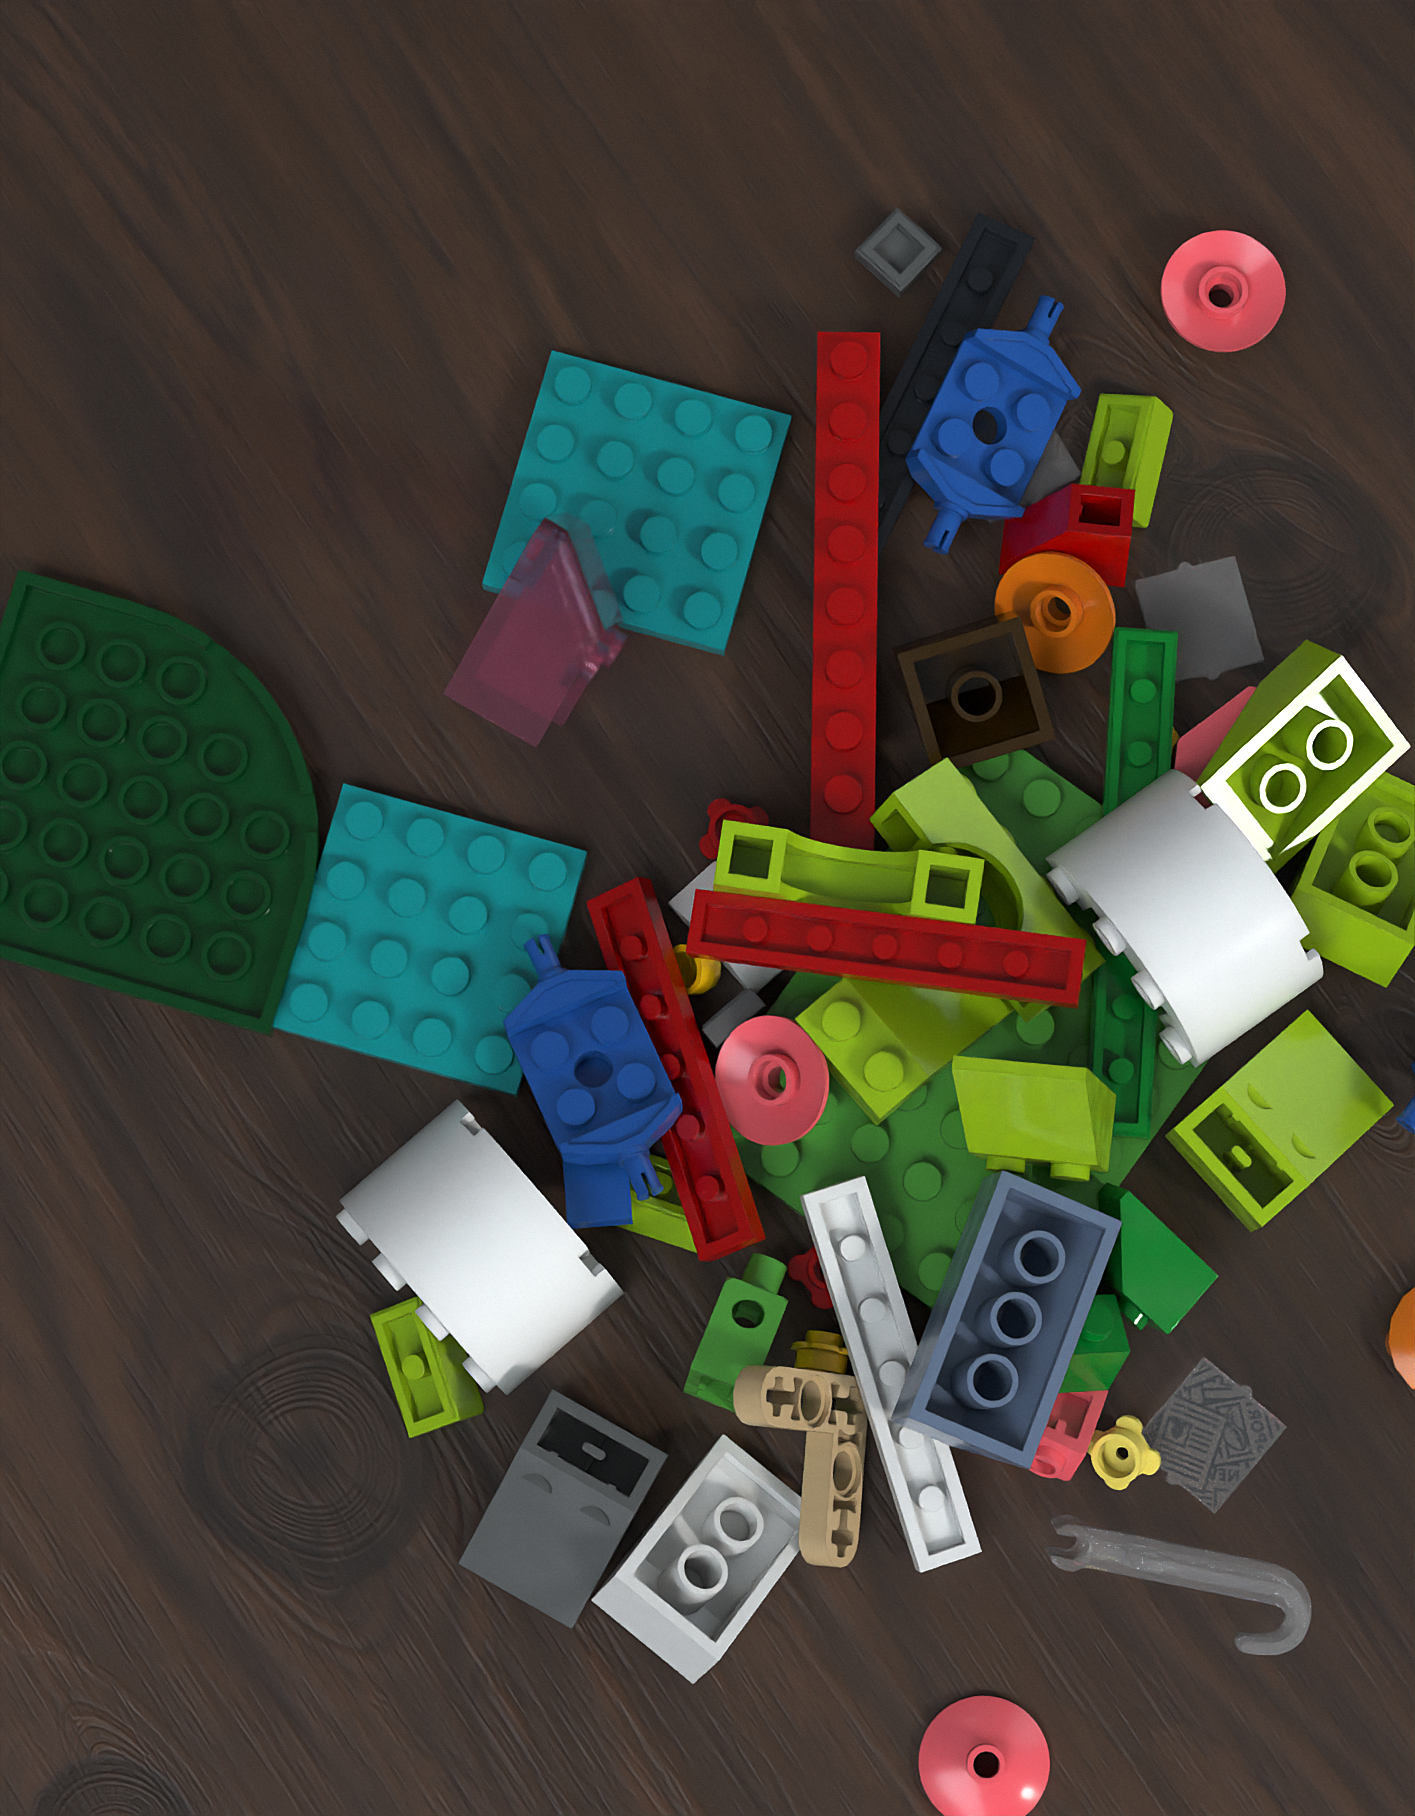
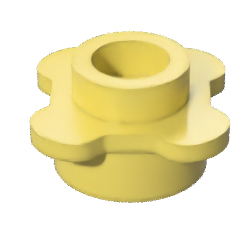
[1087,1415,1161,1490]

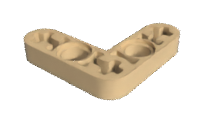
[733,1365,868,1568]

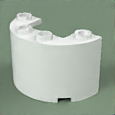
[1045,769,1323,1068]
[336,1099,624,1395]

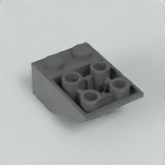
[458,1389,668,1629]

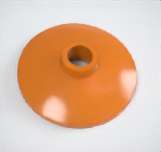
[994,551,1116,674]

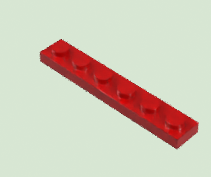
[586,877,766,1262]
[685,889,1087,1009]

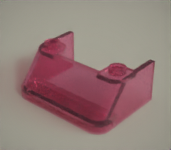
[443,512,628,747]

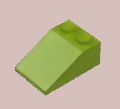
[1196,640,1411,874]
[1287,771,1415,988]
[794,978,1015,1126]
[952,1055,1116,1182]

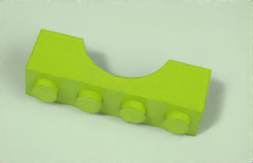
[869,757,1106,1023]
[713,820,985,925]

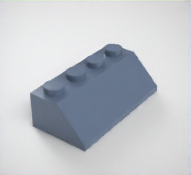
[890,1170,1122,1469]

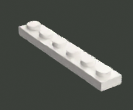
[799,1176,982,1573]

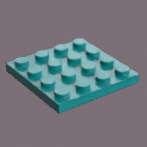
[482,350,792,656]
[273,783,588,1098]

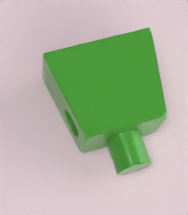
[683,1253,788,1413]

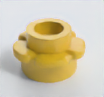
[791,1330,850,1375]

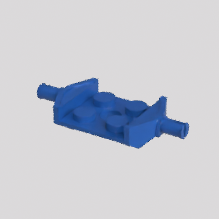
[905,295,1081,555]
[503,934,683,1201]

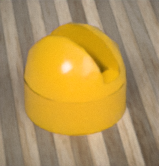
[673,944,721,995]

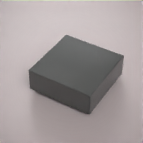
[854,207,943,298]
[702,988,766,1054]

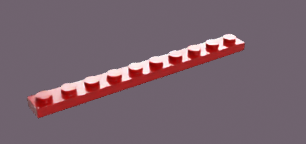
[810,332,880,851]

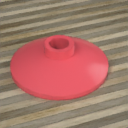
[1160,230,1286,352]
[715,1015,829,1146]
[918,1695,1050,1816]

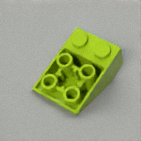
[1165,1009,1394,1232]

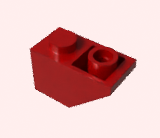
[999,483,1136,587]

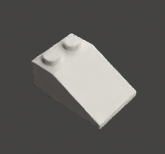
[591,1434,801,1684]

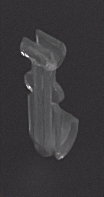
[1045,1515,1311,1655]

